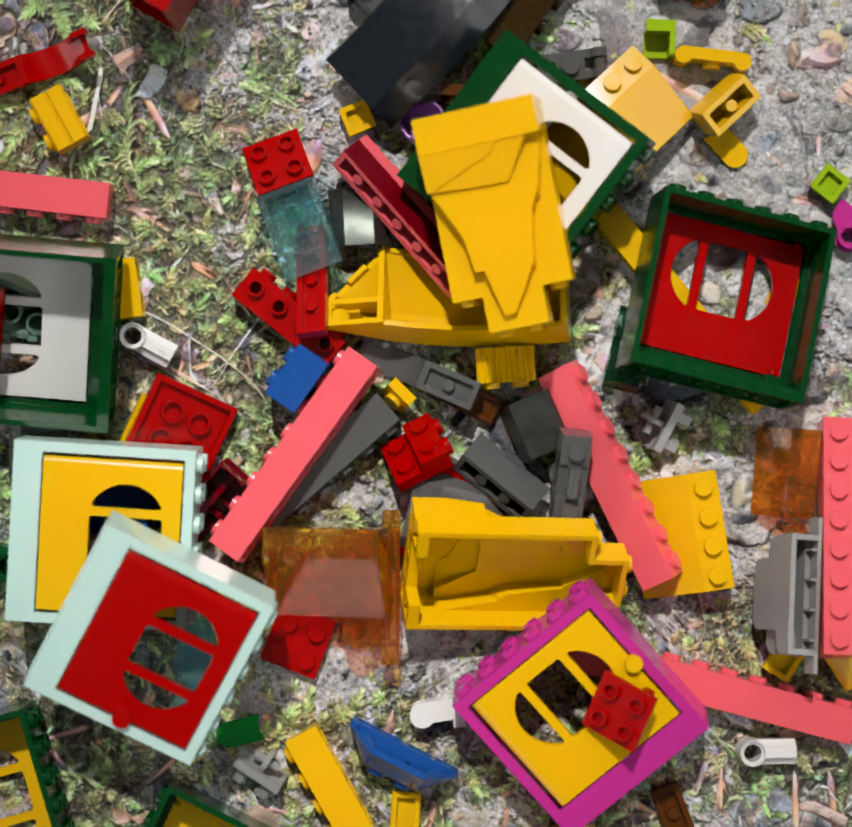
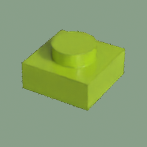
[808,163,851,205]

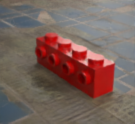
[232,268,347,363]

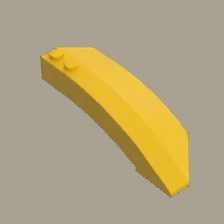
[546,45,694,231]
[328,245,571,347]

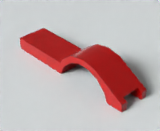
[0,27,96,97]

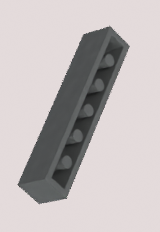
[264,393,400,536]

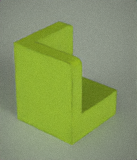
[643,19,676,60]

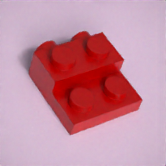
[380,413,454,492]

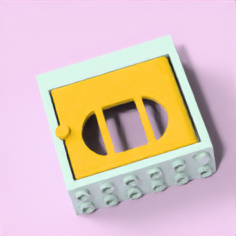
[5,435,208,631]

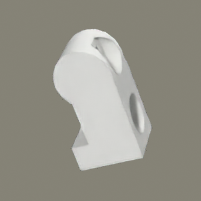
[410,695,466,729]

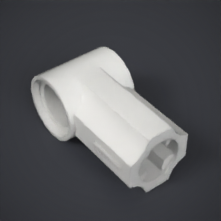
[119,322,178,368]
[735,736,797,767]

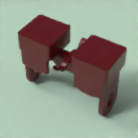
[180,458,249,544]

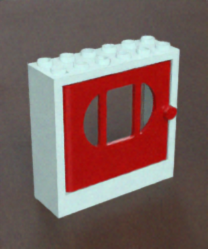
[23,510,278,766]

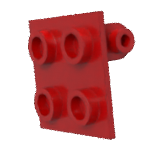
[242,128,314,197]
[582,670,658,753]

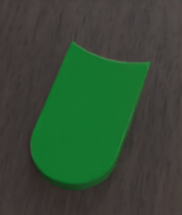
[216,714,265,748]

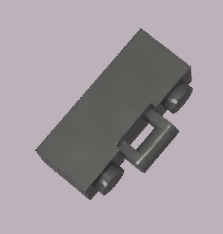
[548,427,593,518]
[452,433,550,517]

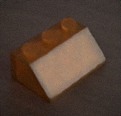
[750,426,821,519]

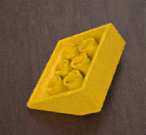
[641,469,735,599]

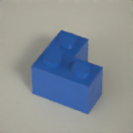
[265,343,331,413]

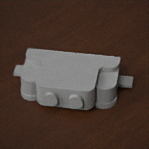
[753,517,823,674]

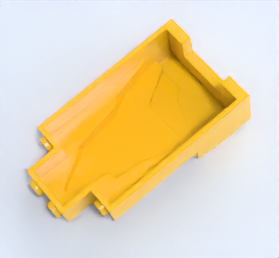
[411,93,576,338]
[399,497,632,631]

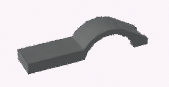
[358,335,483,411]

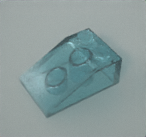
[256,177,343,281]

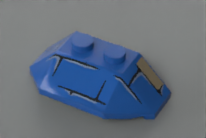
[350,715,458,791]

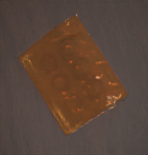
[262,525,388,618]

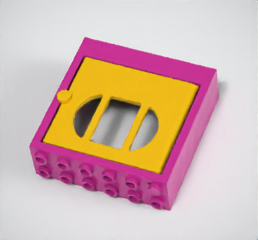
[452,577,709,827]

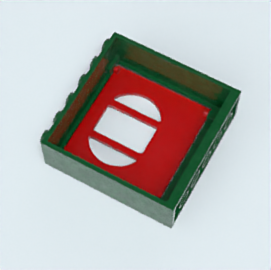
[615,183,837,411]

